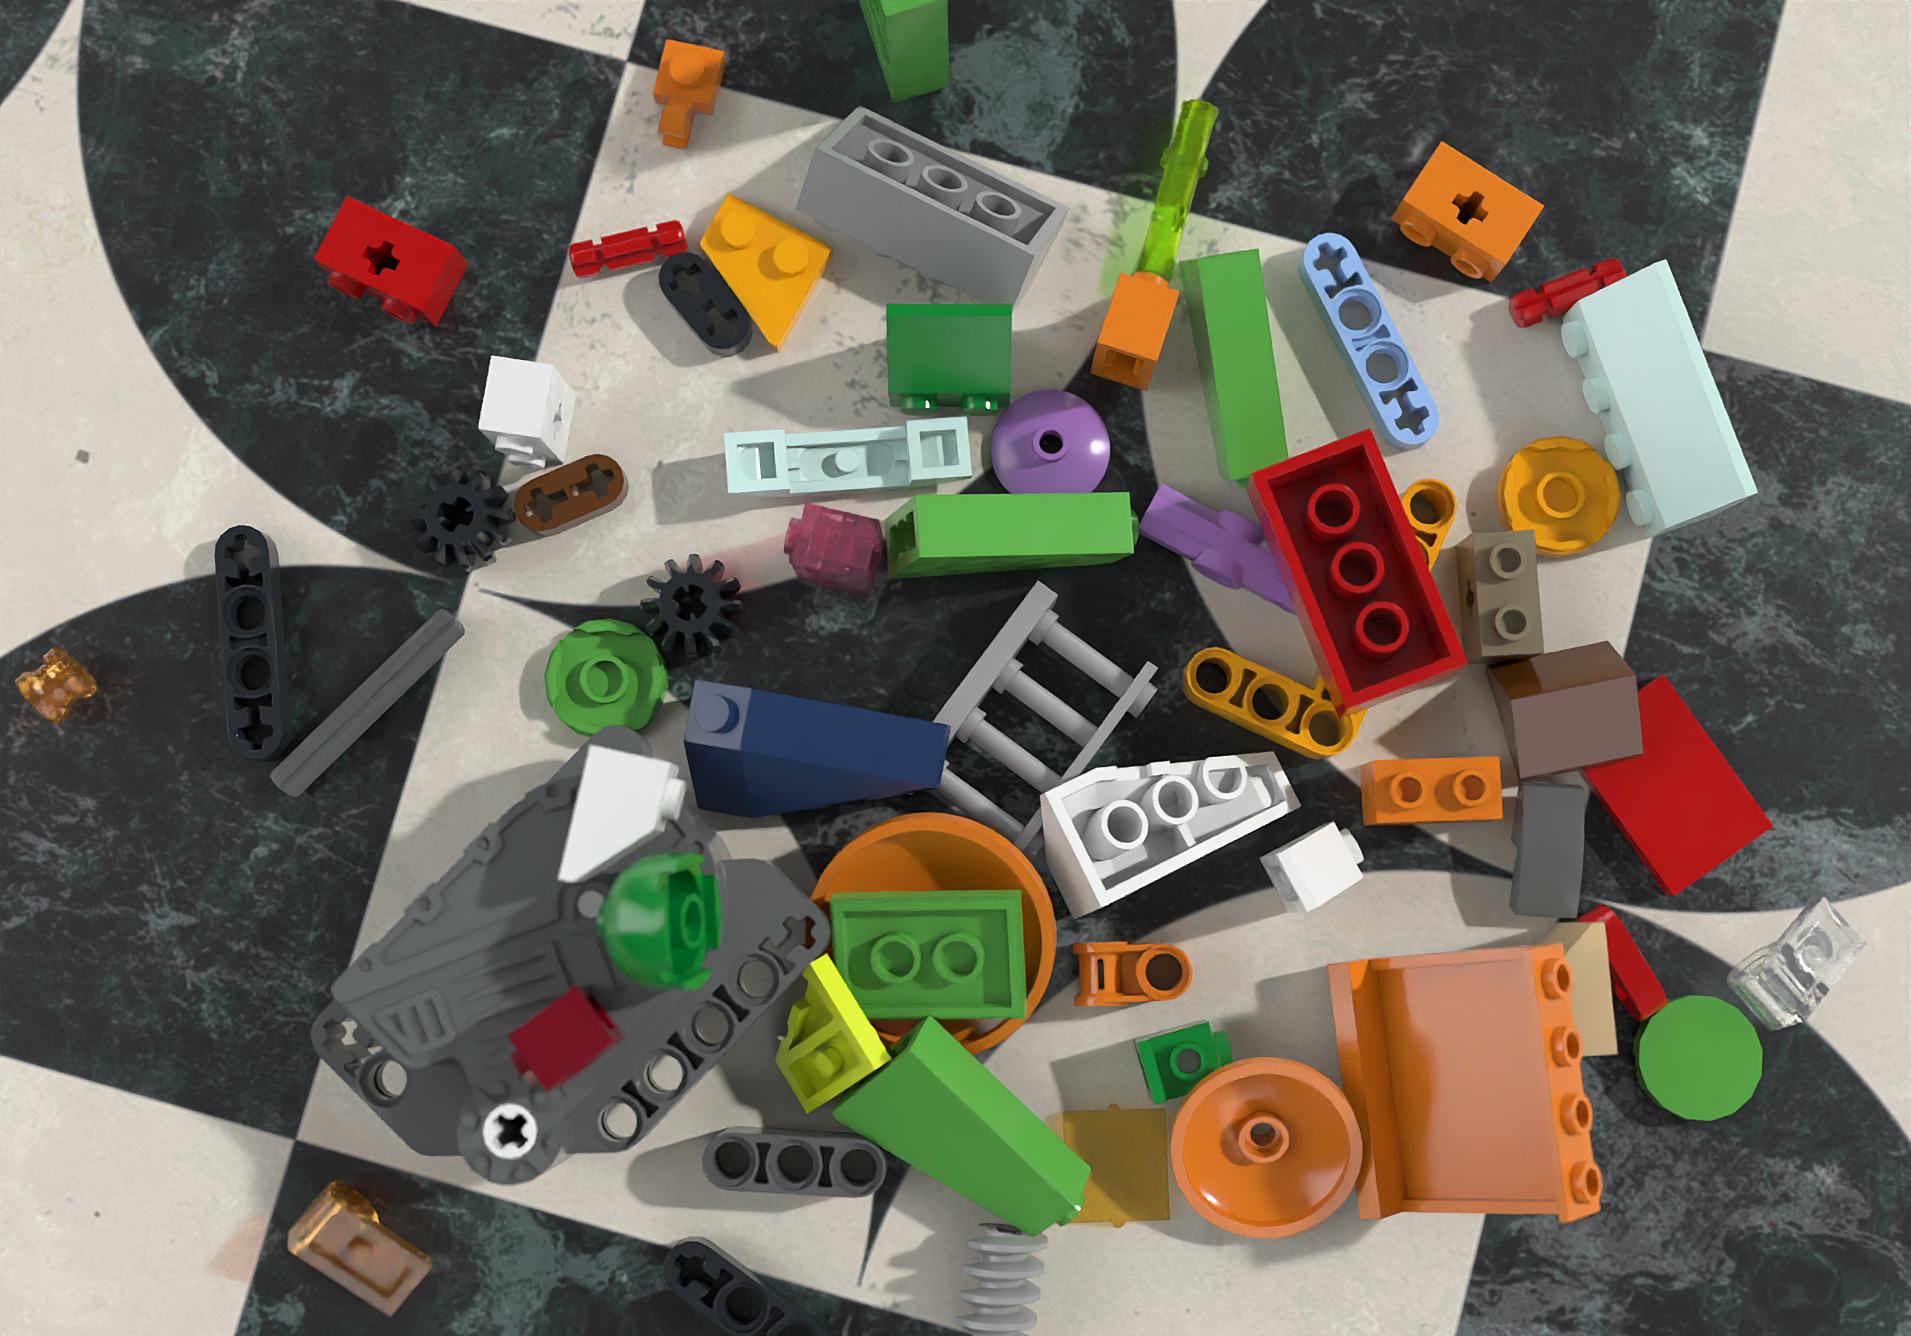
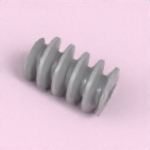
[956,1223,1048,1336]

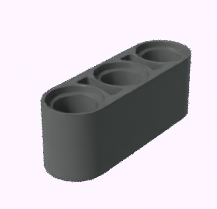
[702,1126,888,1198]

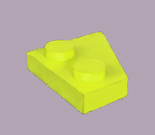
[775,954,891,1114]

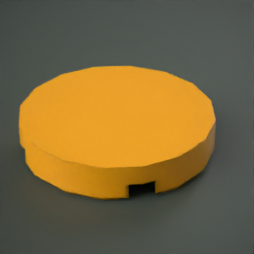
[1495,436,1621,558]

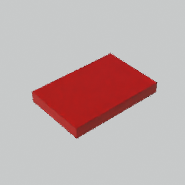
[1577,674,1773,896]

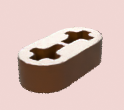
[514,454,629,537]

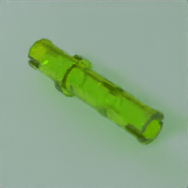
[1134,99,1219,282]

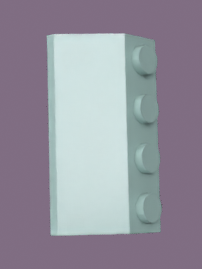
[1561,259,1758,539]

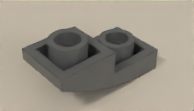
[1509,782,1584,919]

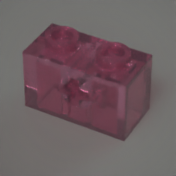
[784,502,884,599]

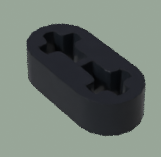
[658,252,753,357]

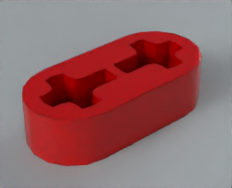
[1574,904,1668,1022]

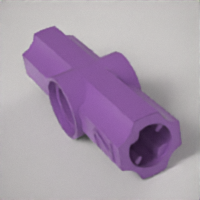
[1139,483,1297,616]

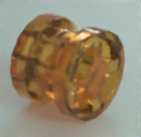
[15,646,99,724]

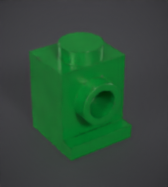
[1133,1019,1233,1104]

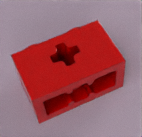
[313,196,468,326]

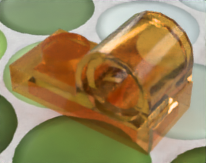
[288,1179,432,1317]

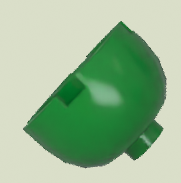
[597,853,722,990]

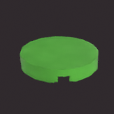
[544,619,669,738]
[1633,995,1763,1121]

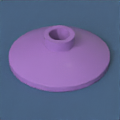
[990,390,1110,494]

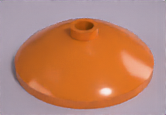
[1169,1057,1362,1239]

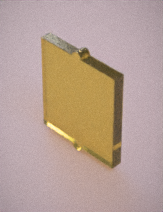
[1062,1103,1170,1228]

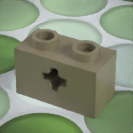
[1455,530,1544,665]

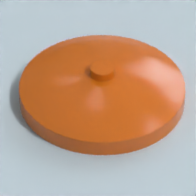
[805,812,1057,1055]

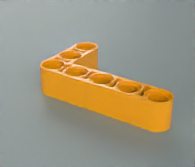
[1181,478,1457,760]

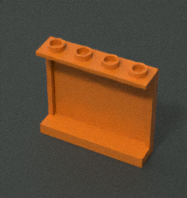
[1327,943,1602,1223]

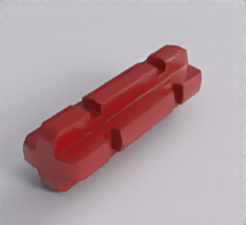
[569,220,687,279]
[1508,258,1627,328]

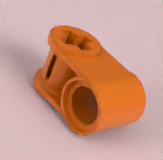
[1071,941,1193,1006]

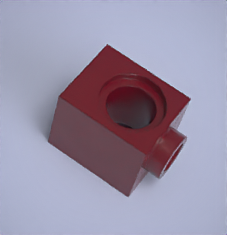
[507,984,626,1092]

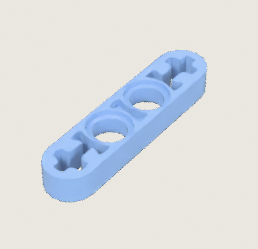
[1299,233,1439,451]

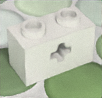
[478,356,576,470]

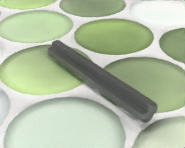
[270,609,465,797]

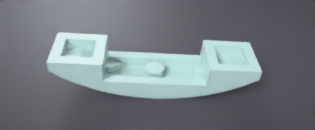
[724,416,972,497]

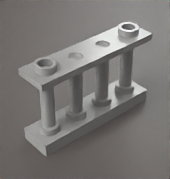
[908,581,1158,862]

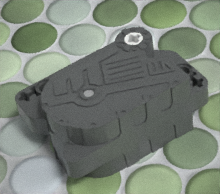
[311,725,832,1186]

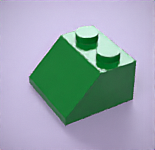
[886,304,1012,416]

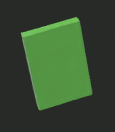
[829,889,1027,1020]

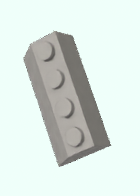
[795,105,1070,312]

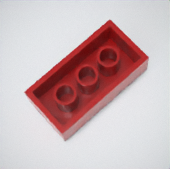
[1246,428,1469,719]

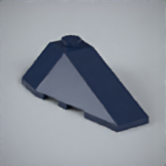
[683,680,951,820]

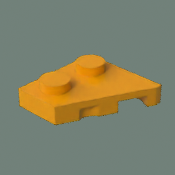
[699,193,834,352]

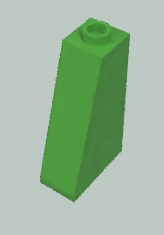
[859,0,949,103]
[1179,249,1289,489]
[885,492,1139,579]
[831,1014,1091,1237]

